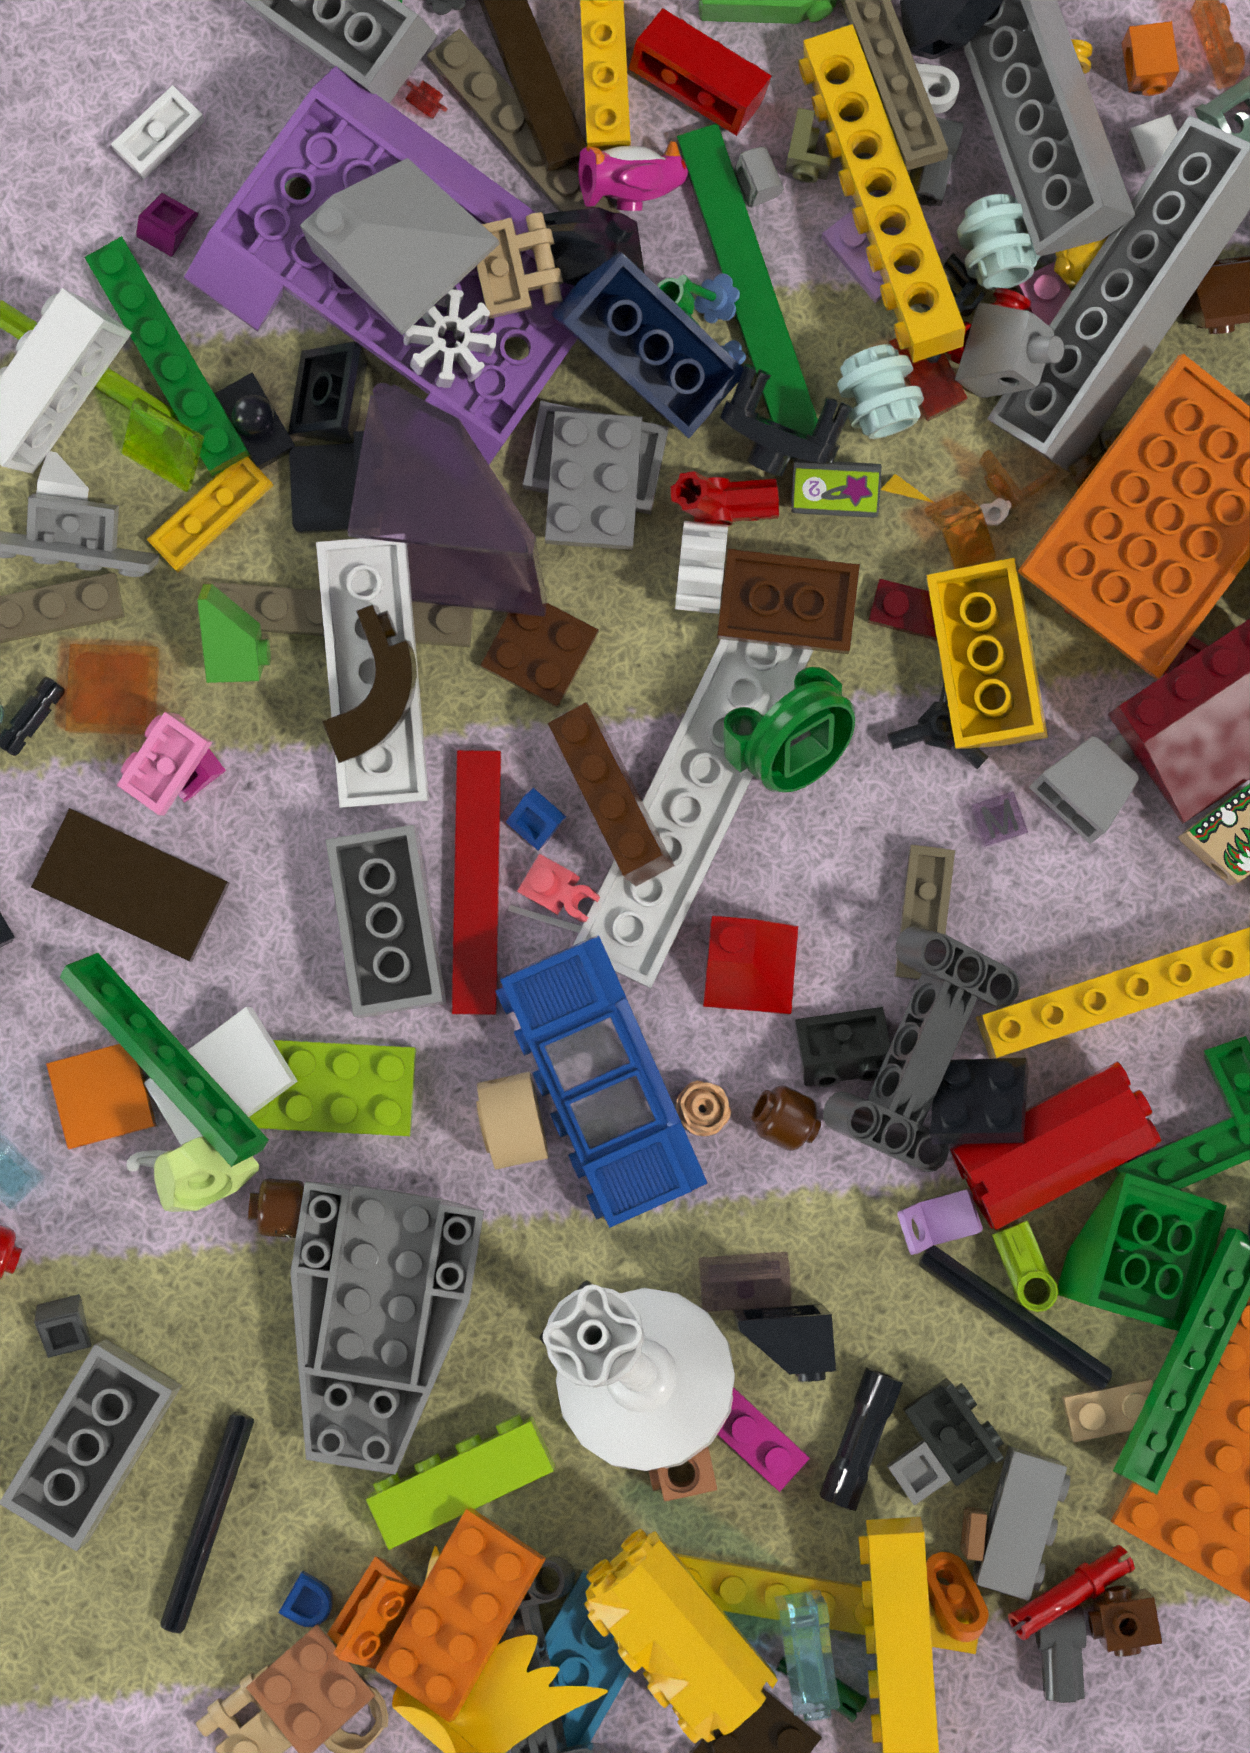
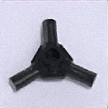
[887,682,989,769]

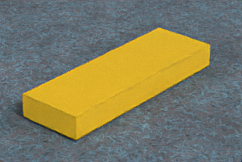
[147,457,274,573]

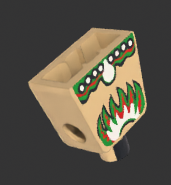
[1178,783,1250,886]

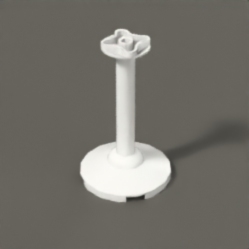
[543,1284,735,1471]

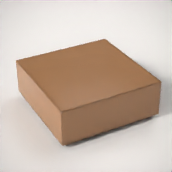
[960,1507,987,1561]

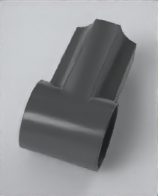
[909,117,964,207]
[1035,1606,1086,1703]

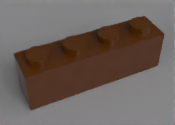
[548,702,675,887]

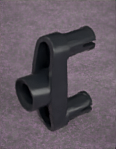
[720,364,852,476]

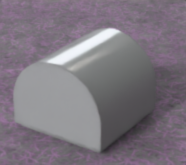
[734,147,784,208]

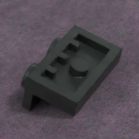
[795,1007,891,1087]

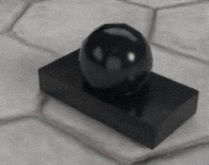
[215,372,296,470]

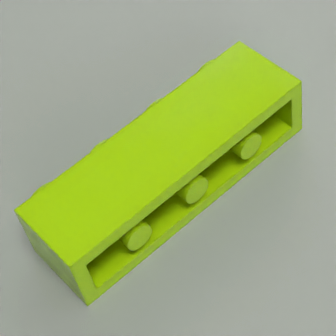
[366,1414,555,1550]

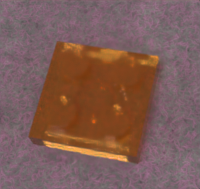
[65,644,160,735]

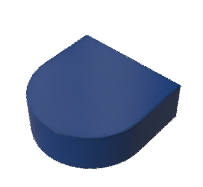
[278,1571,333,1627]

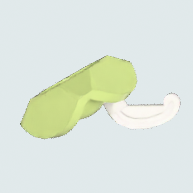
[126,1136,259,1212]

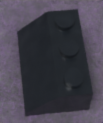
[733,1304,836,1382]

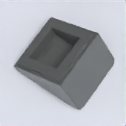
[34,1294,92,1358]

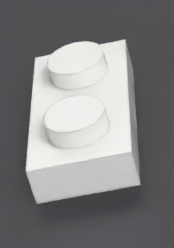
[111,85,205,179]

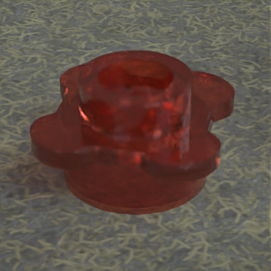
[405,80,448,119]

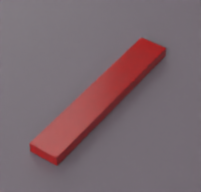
[452,750,502,1015]

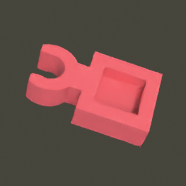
[517,854,600,922]

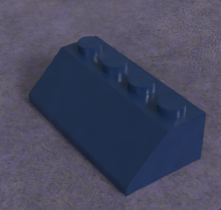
[551,252,744,439]

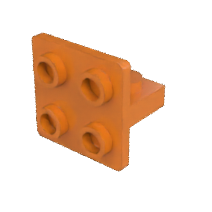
[326,1556,422,1669]

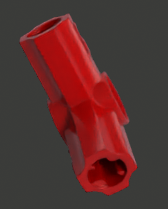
[670,471,779,526]

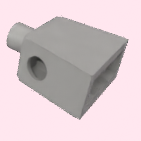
[955,303,1064,398]
[1029,735,1139,844]

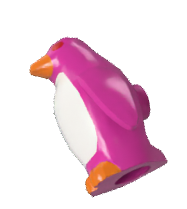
[578,141,688,211]

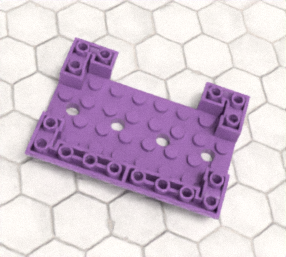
[184,66,577,487]

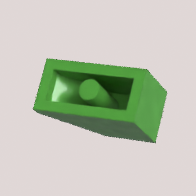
[197,584,271,683]

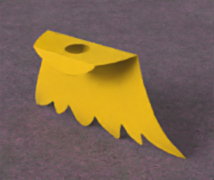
[392,1546,608,1753]

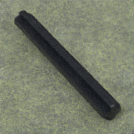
[919,1245,1112,1391]
[160,1412,254,1634]

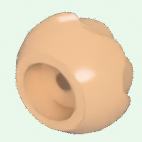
[675,1081,731,1136]

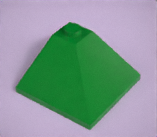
[1057,1172,1227,1331]

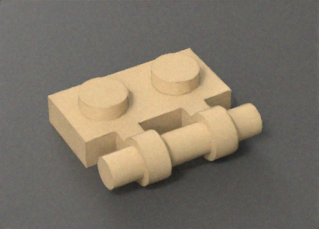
[477,212,563,319]
[196,1665,292,1753]

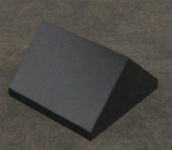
[288,341,368,443]

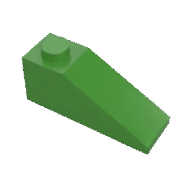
[698,0,837,24]

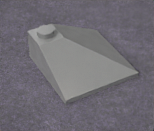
[300,158,500,335]

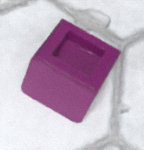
[136,192,199,257]

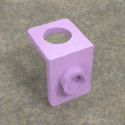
[898,1189,983,1255]

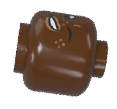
[248,1178,305,1238]

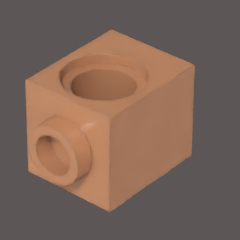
[649,1446,717,1502]

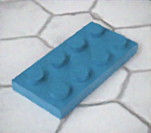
[545,1569,631,1747]

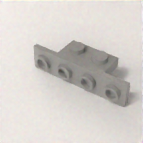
[0,493,159,577]

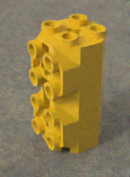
[584,1528,778,1744]

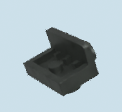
[903,1378,1004,1487]

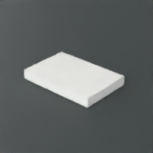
[144,1007,298,1145]

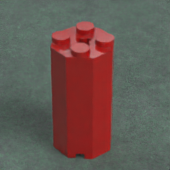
[949,1061,1161,1230]

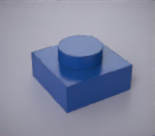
[506,788,566,851]

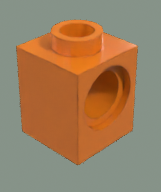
[1121,21,1179,96]

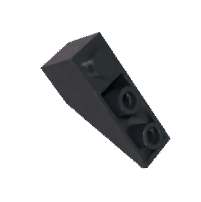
[900,0,1004,59]

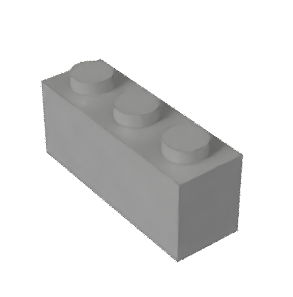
[972,1446,1070,1601]

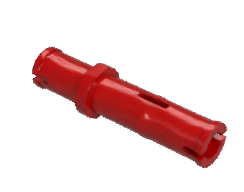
[1008,1545,1135,1641]

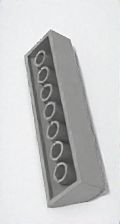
[963,0,1136,256]
[987,115,1250,473]

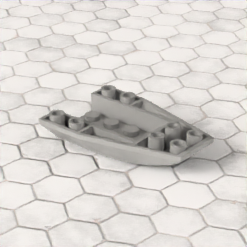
[290,1182,484,1475]

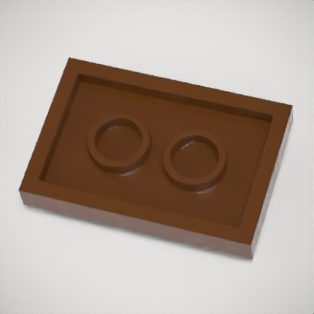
[717,549,860,654]

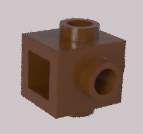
[1088,1585,1162,1657]

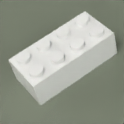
[0,288,132,474]

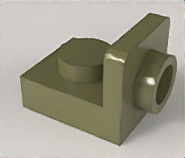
[784,108,831,183]

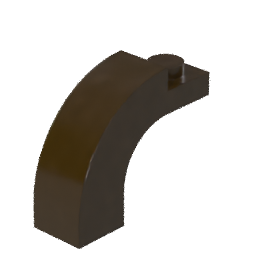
[322,604,417,763]

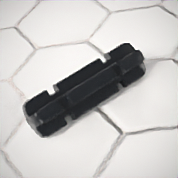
[0,677,65,756]

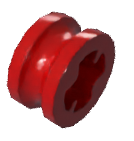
[990,288,1031,310]

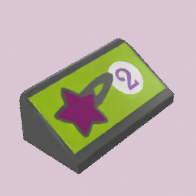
[791,459,882,518]

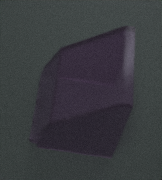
[348,383,547,616]

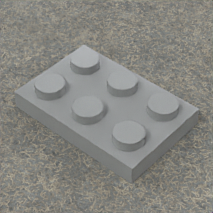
[523,401,669,515]
[545,411,642,550]

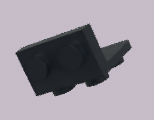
[289,430,387,534]

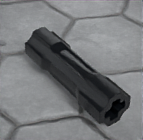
[819,1367,903,1511]

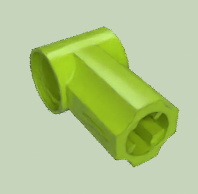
[991,1220,1058,1312]

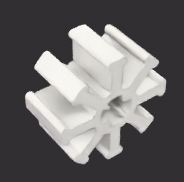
[403,289,497,388]
[675,521,728,614]

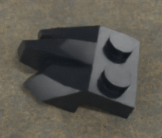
[543,207,645,286]

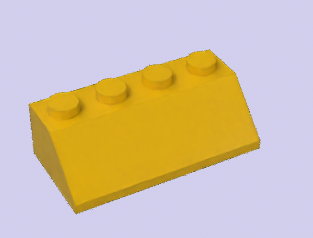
[926,558,1048,749]

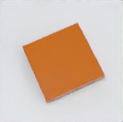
[46,1044,157,1150]

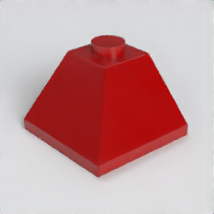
[703,916,799,1014]

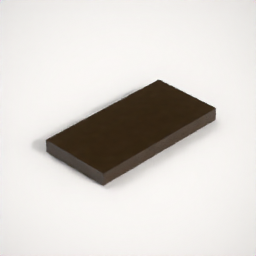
[31,808,230,962]

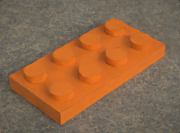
[375,1508,546,1722]

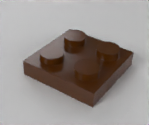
[480,589,599,708]

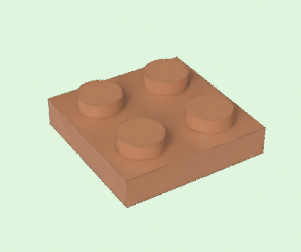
[246,1624,376,1753]

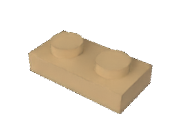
[1062,1378,1153,1442]

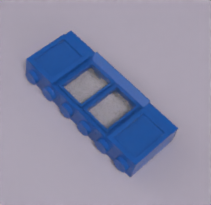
[496,935,708,1228]

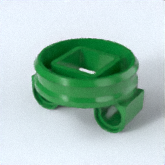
[724,667,855,793]

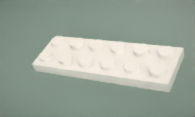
[316,535,429,808]

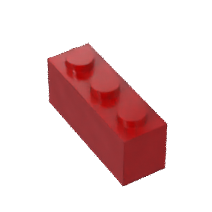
[628,8,772,136]

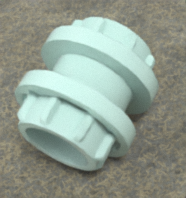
[957,194,1041,290]
[837,344,924,439]

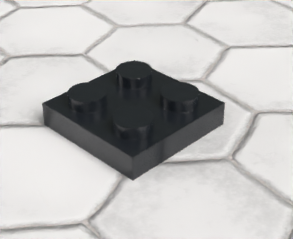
[930,1058,1029,1144]

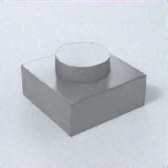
[887,1440,951,1506]

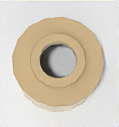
[476,1071,549,1170]

